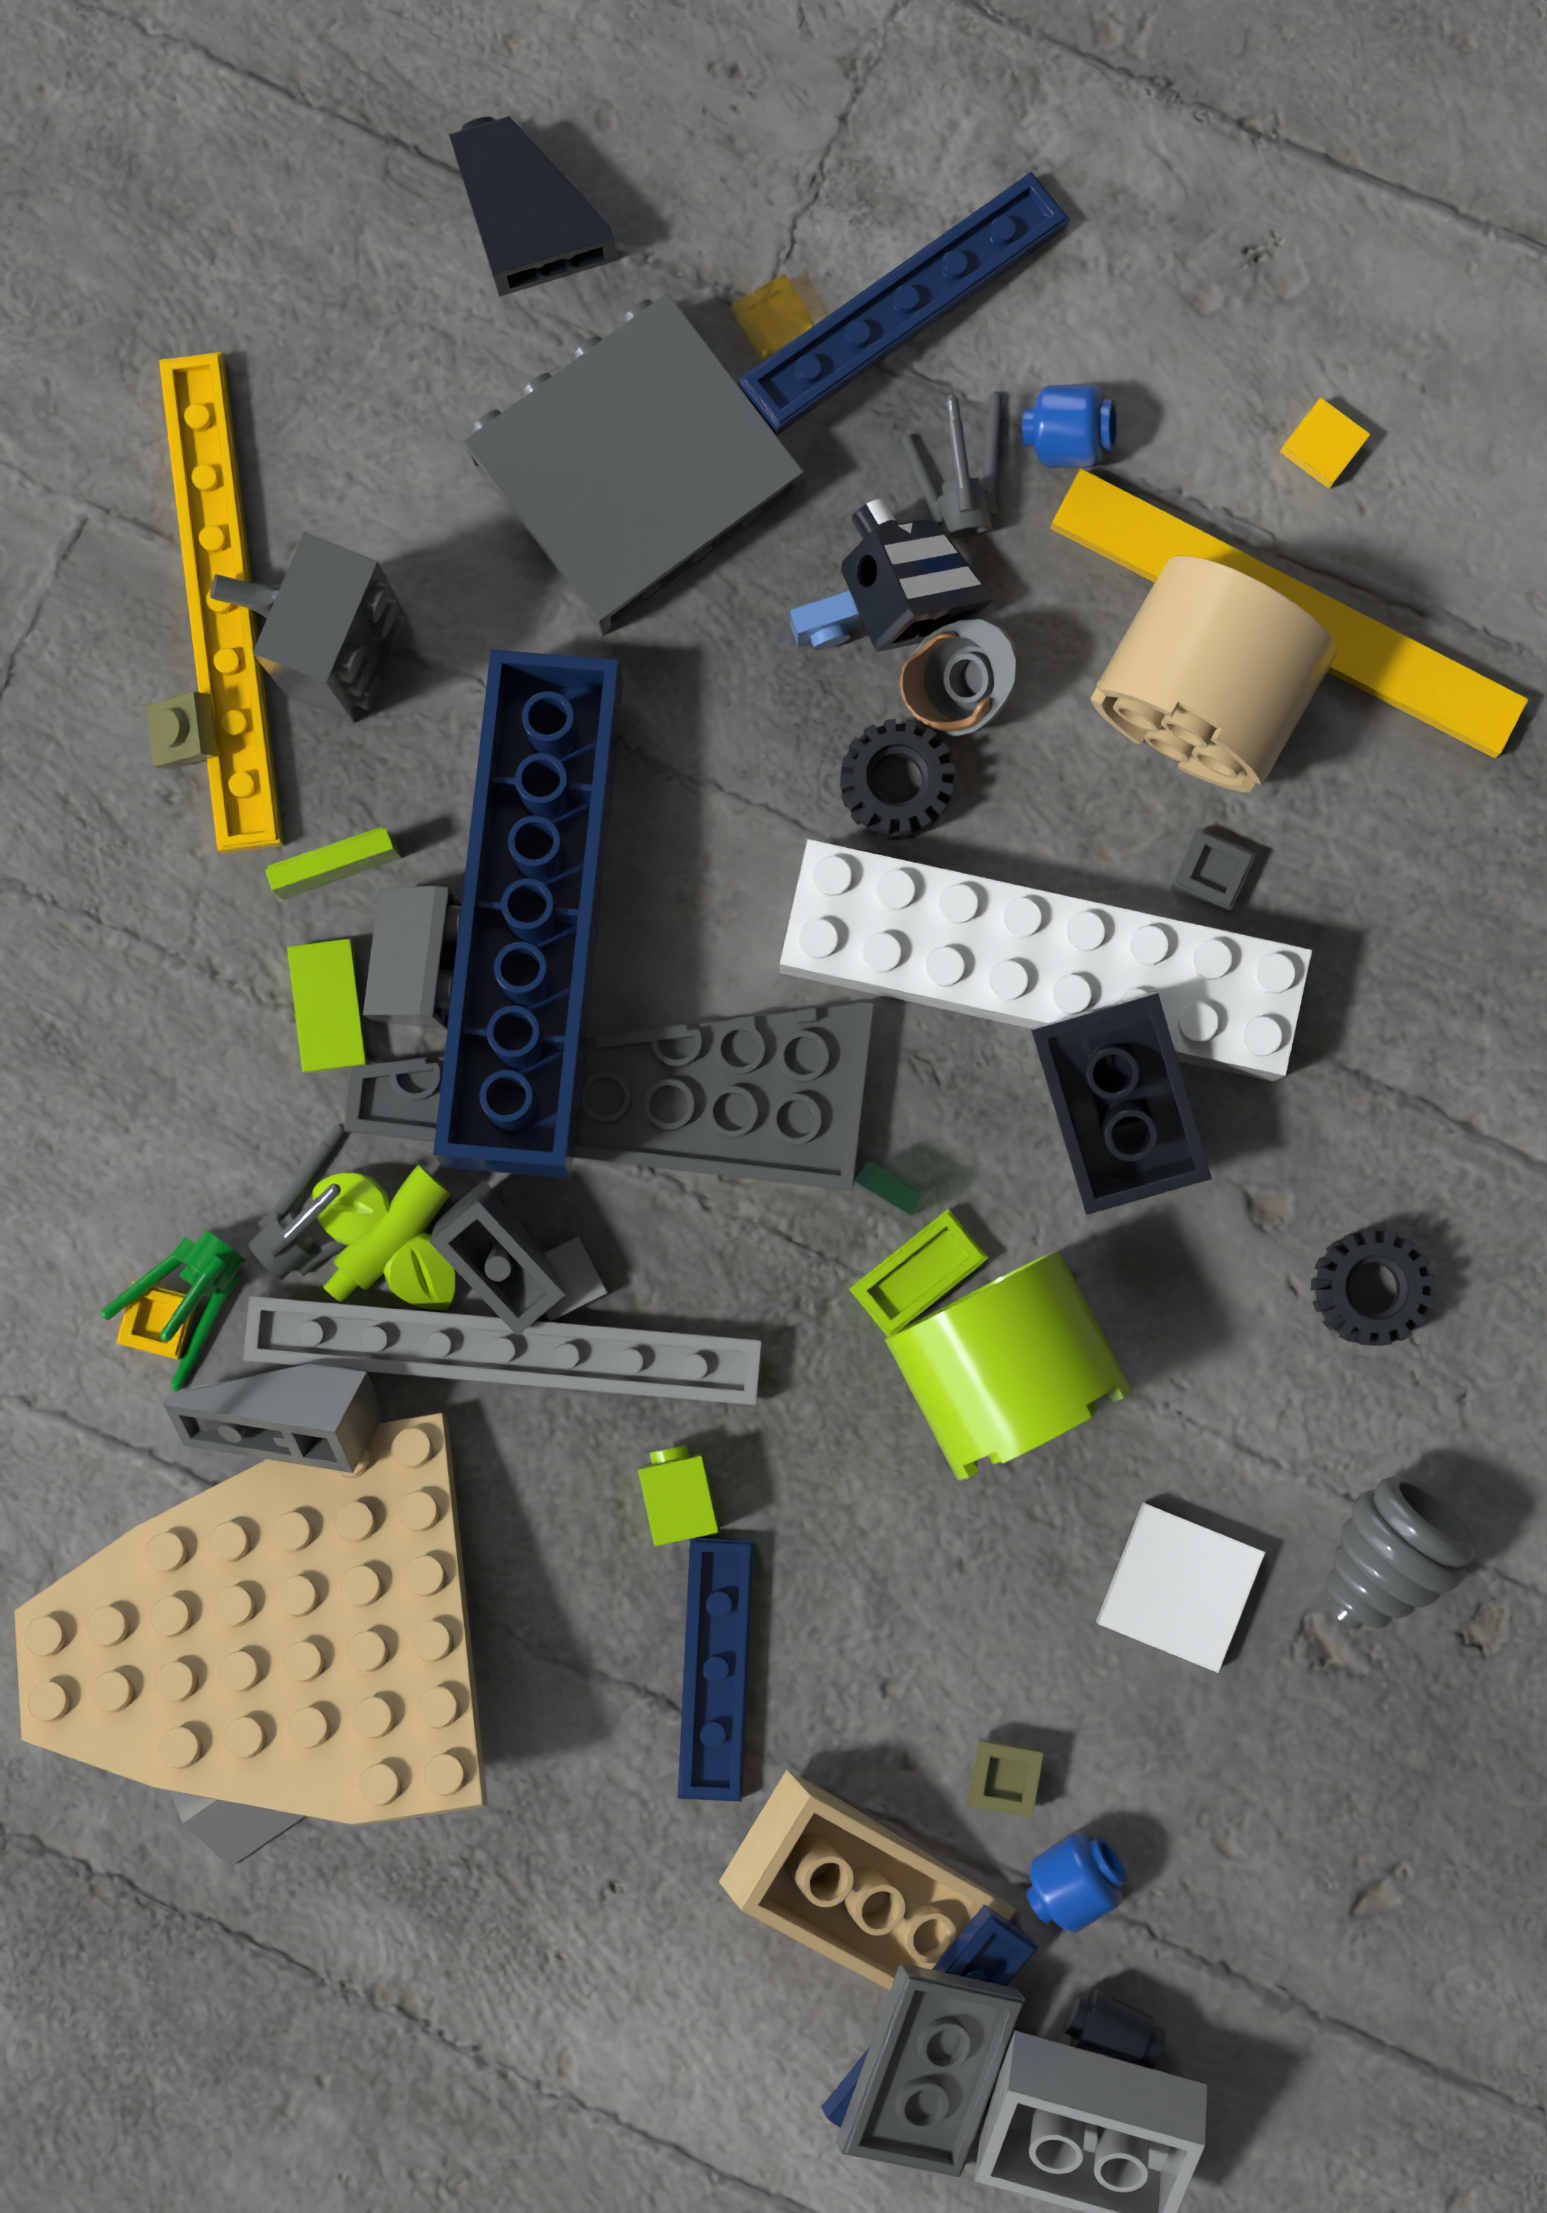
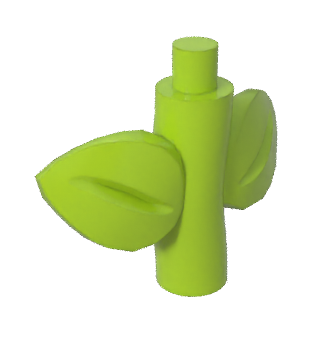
[313,1165,457,1310]

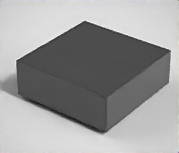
[1170,828,1256,914]

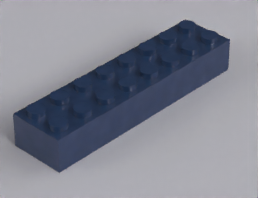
[433,649,623,1179]

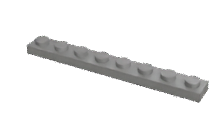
[243,1296,761,1405]

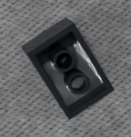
[1031,991,1212,1215]

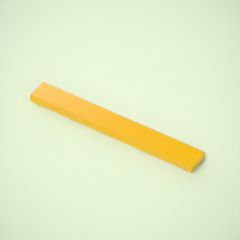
[159,352,284,854]
[1050,468,1528,759]

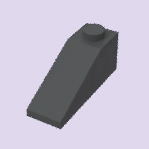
[164,1363,384,1473]

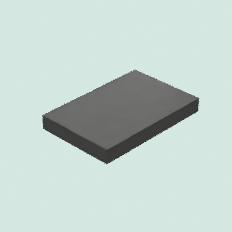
[836,1963,1025,2177]

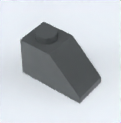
[430,1180,566,1336]

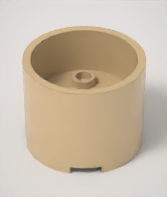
[1090,556,1337,793]

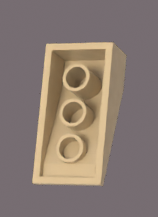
[719,1770,1016,1990]

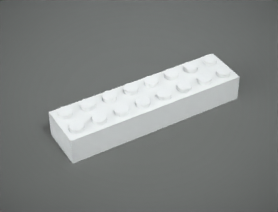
[780,839,1312,1082]

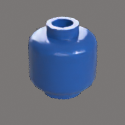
[1022,384,1117,468]
[1026,1832,1127,1933]

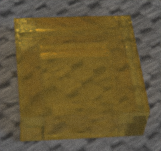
[731,274,815,362]

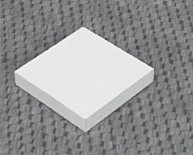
[1096,1503,1265,1673]

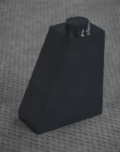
[449,116,617,297]

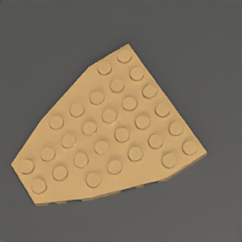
[14,1413,488,1826]

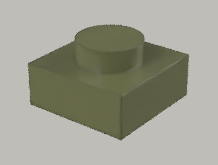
[146,691,218,769]
[967,1738,1044,1818]

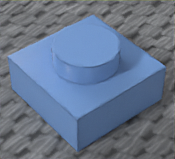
[790,591,859,650]

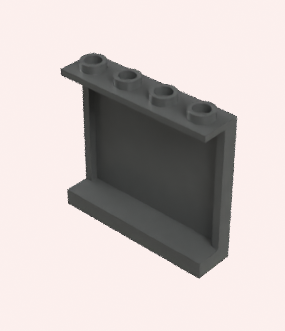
[464,293,803,636]

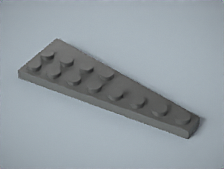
[344,1002,874,1191]

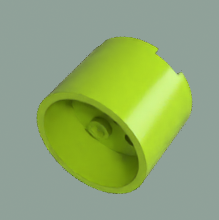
[884,1249,1133,1480]

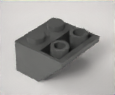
[363,886,461,1030]

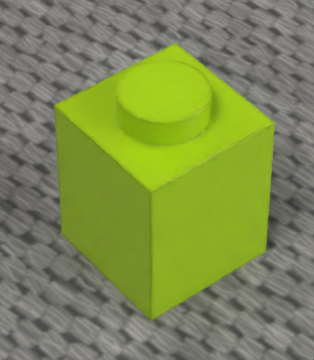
[638,1444,719,1547]

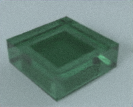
[853,1162,922,1217]

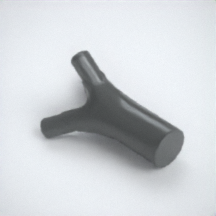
[210,574,282,618]

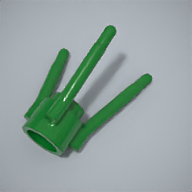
[101,1231,246,1391]

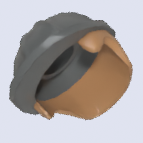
[899,619,1020,736]

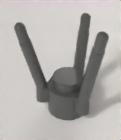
[902,391,1001,538]
[248,1124,347,1280]

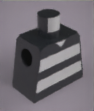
[841,499,994,652]

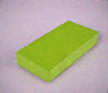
[265,826,401,900]
[287,939,368,1074]
[849,1209,988,1337]

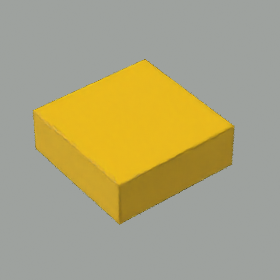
[1280,397,1370,489]
[116,1281,197,1359]

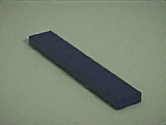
[738,172,1070,436]

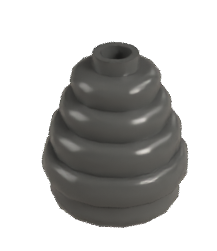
[1326,1476,1475,1629]

